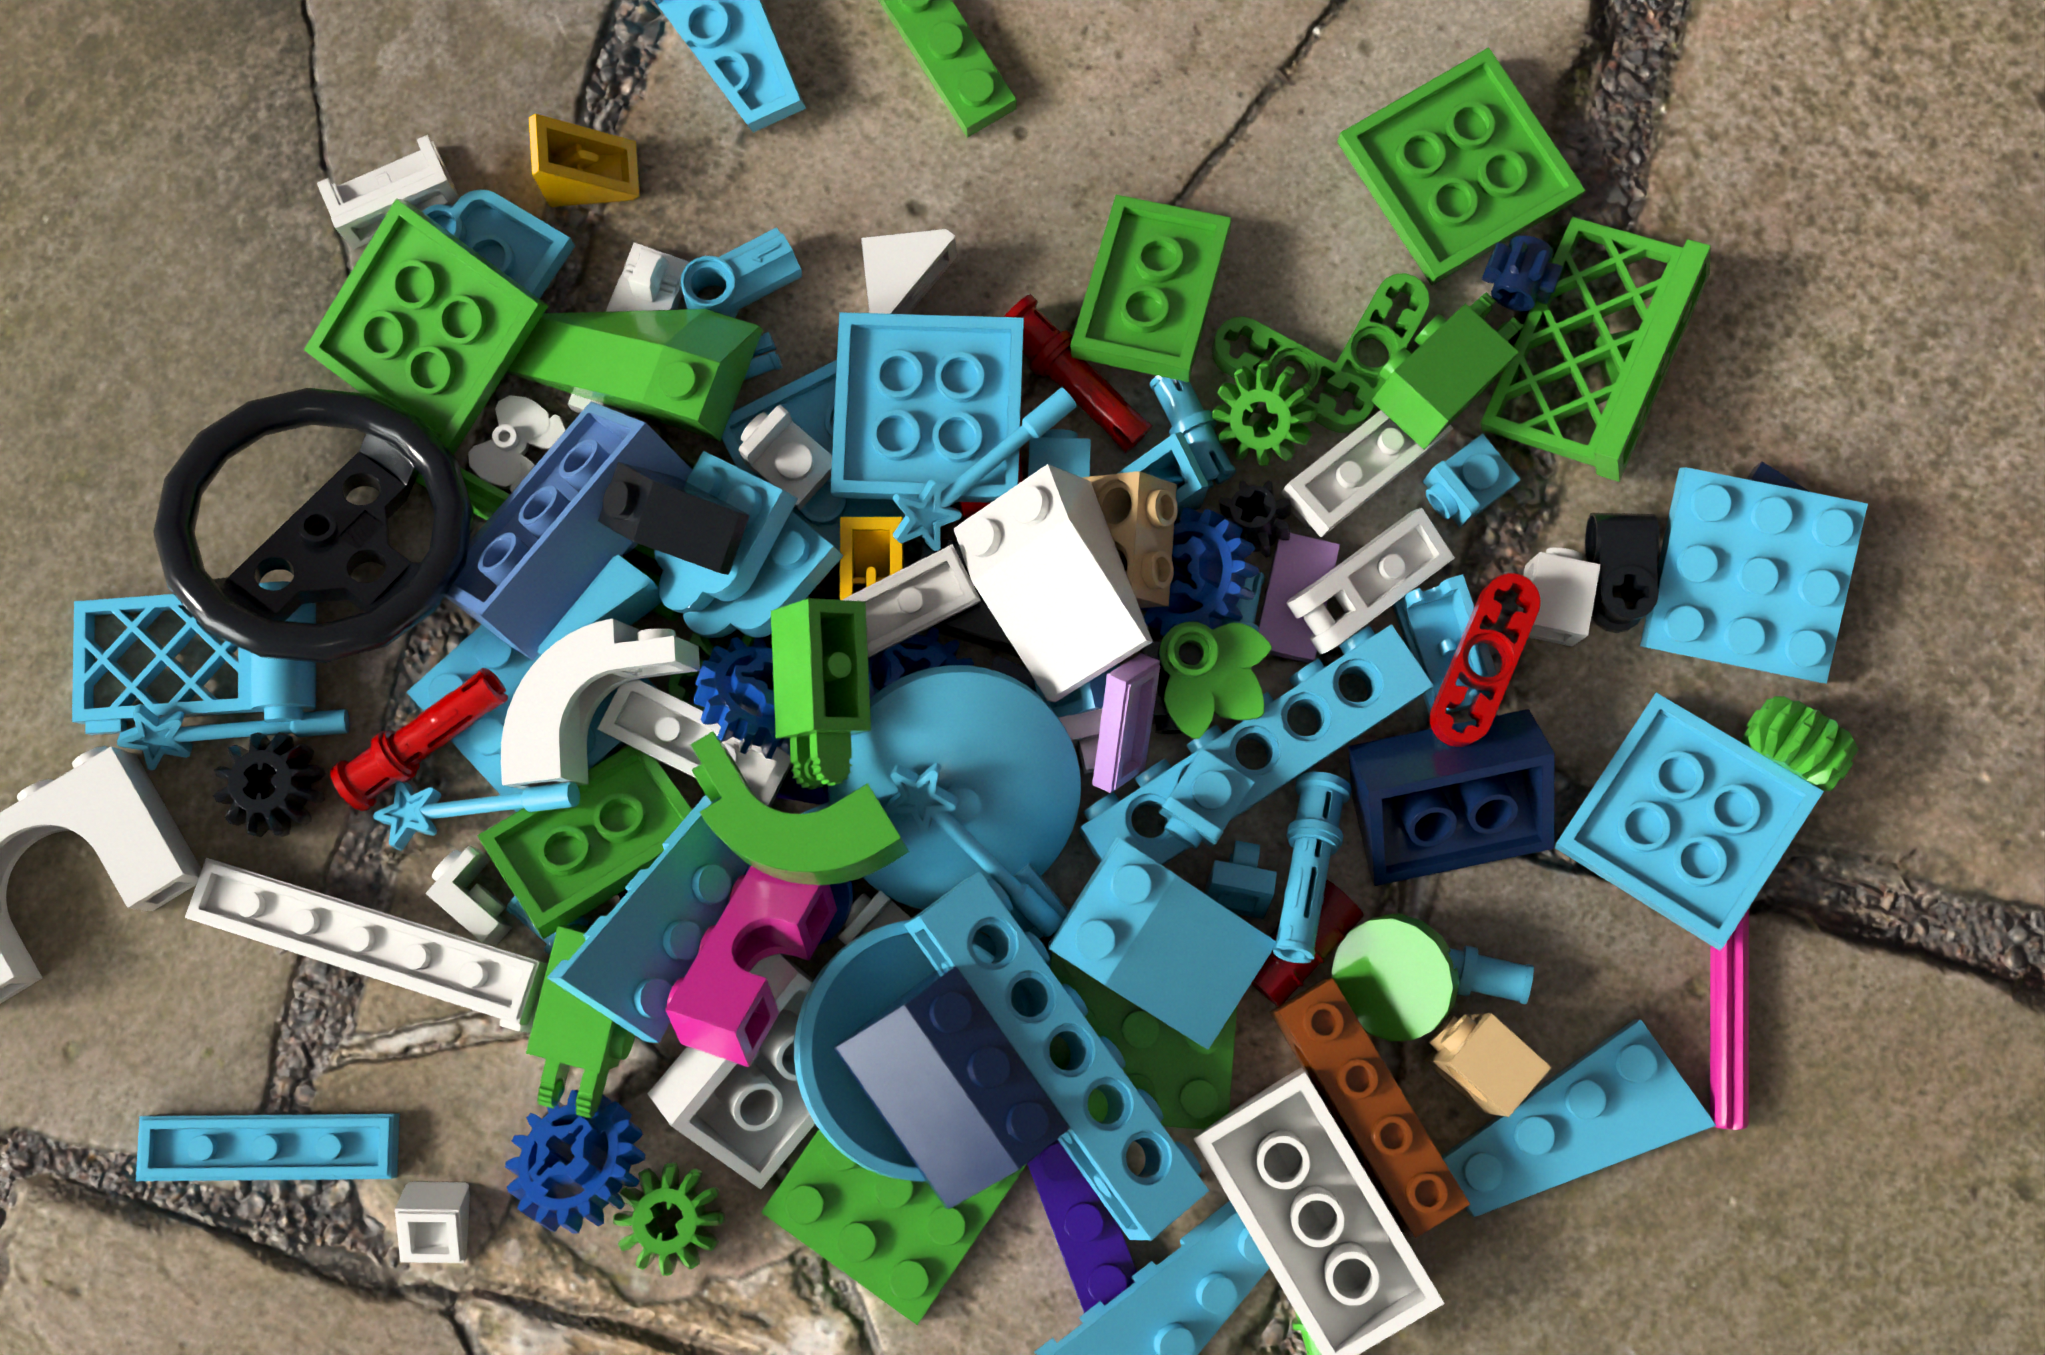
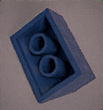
[1348,709,1555,886]
[833,966,1070,1209]

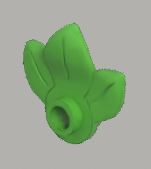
[1159,622,1272,739]

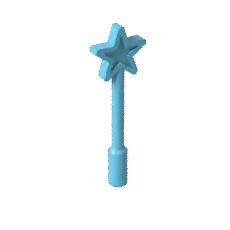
[893,387,1077,551]
[117,704,350,770]
[885,763,1063,937]
[373,781,580,851]

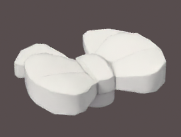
[468,395,566,493]

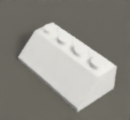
[1194,1067,1445,1355]

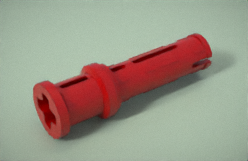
[1004,294,1153,453]
[330,668,508,811]

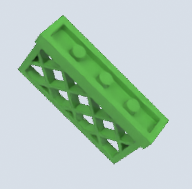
[1480,217,1711,482]

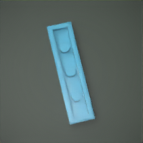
[136,1113,400,1181]

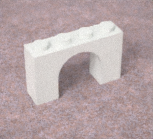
[0,746,202,1004]

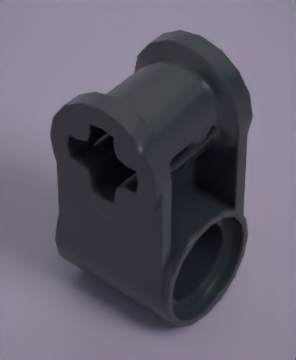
[1585,513,1659,633]

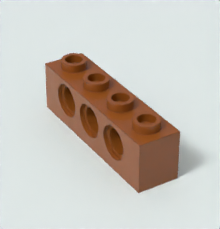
[1269,978,1470,1238]

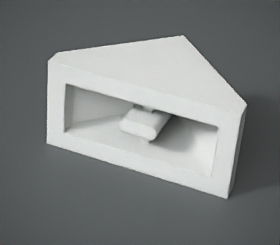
[861,229,957,314]

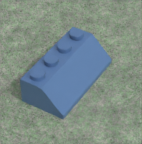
[445,401,692,660]

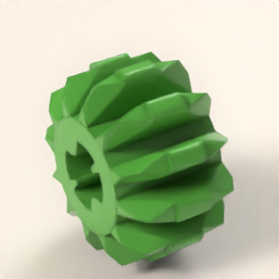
[1212,361,1318,466]
[1741,696,1859,792]
[613,1162,725,1276]

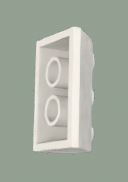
[648,954,815,1189]

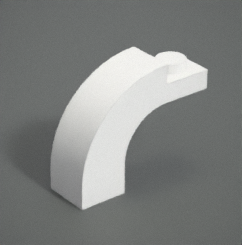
[501,619,700,790]

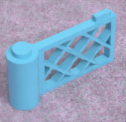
[72,581,316,735]

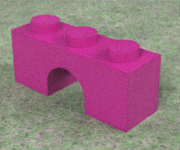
[665,866,837,1067]

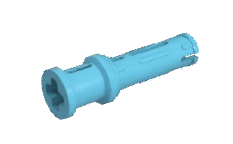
[1273,771,1352,963]

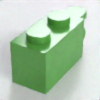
[1371,292,1523,450]
[771,598,871,790]
[526,924,635,1119]

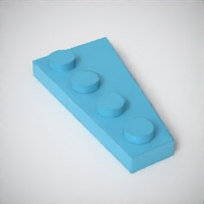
[654,0,806,133]
[547,795,749,1043]
[1441,1019,1716,1217]
[1035,1201,1270,1355]

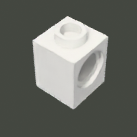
[1517,548,1601,646]

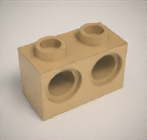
[1082,471,1178,608]
[1424,1013,1552,1117]

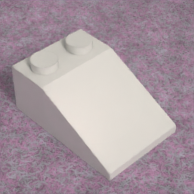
[953,464,1153,702]

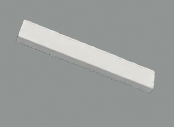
[185,858,548,1026]

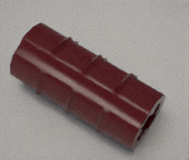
[1251,879,1364,1007]

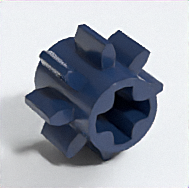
[1482,235,1563,311]

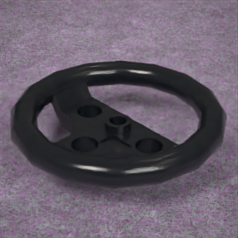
[153,388,474,663]

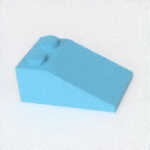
[1047,837,1276,1050]

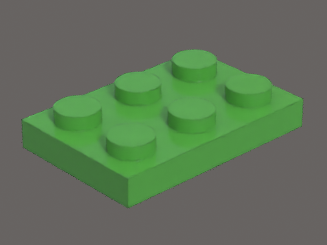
[1070,195,1231,382]
[477,746,692,940]

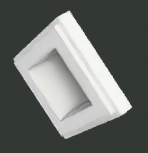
[395,1182,470,1263]

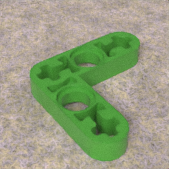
[1212,273,1430,433]

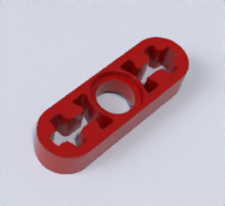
[1430,573,1541,747]

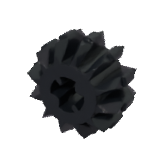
[213,732,326,837]

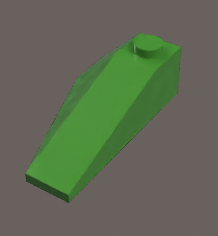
[506,309,763,441]

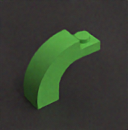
[690,731,909,885]

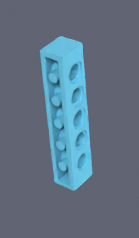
[1079,624,1434,866]
[904,871,1209,1240]

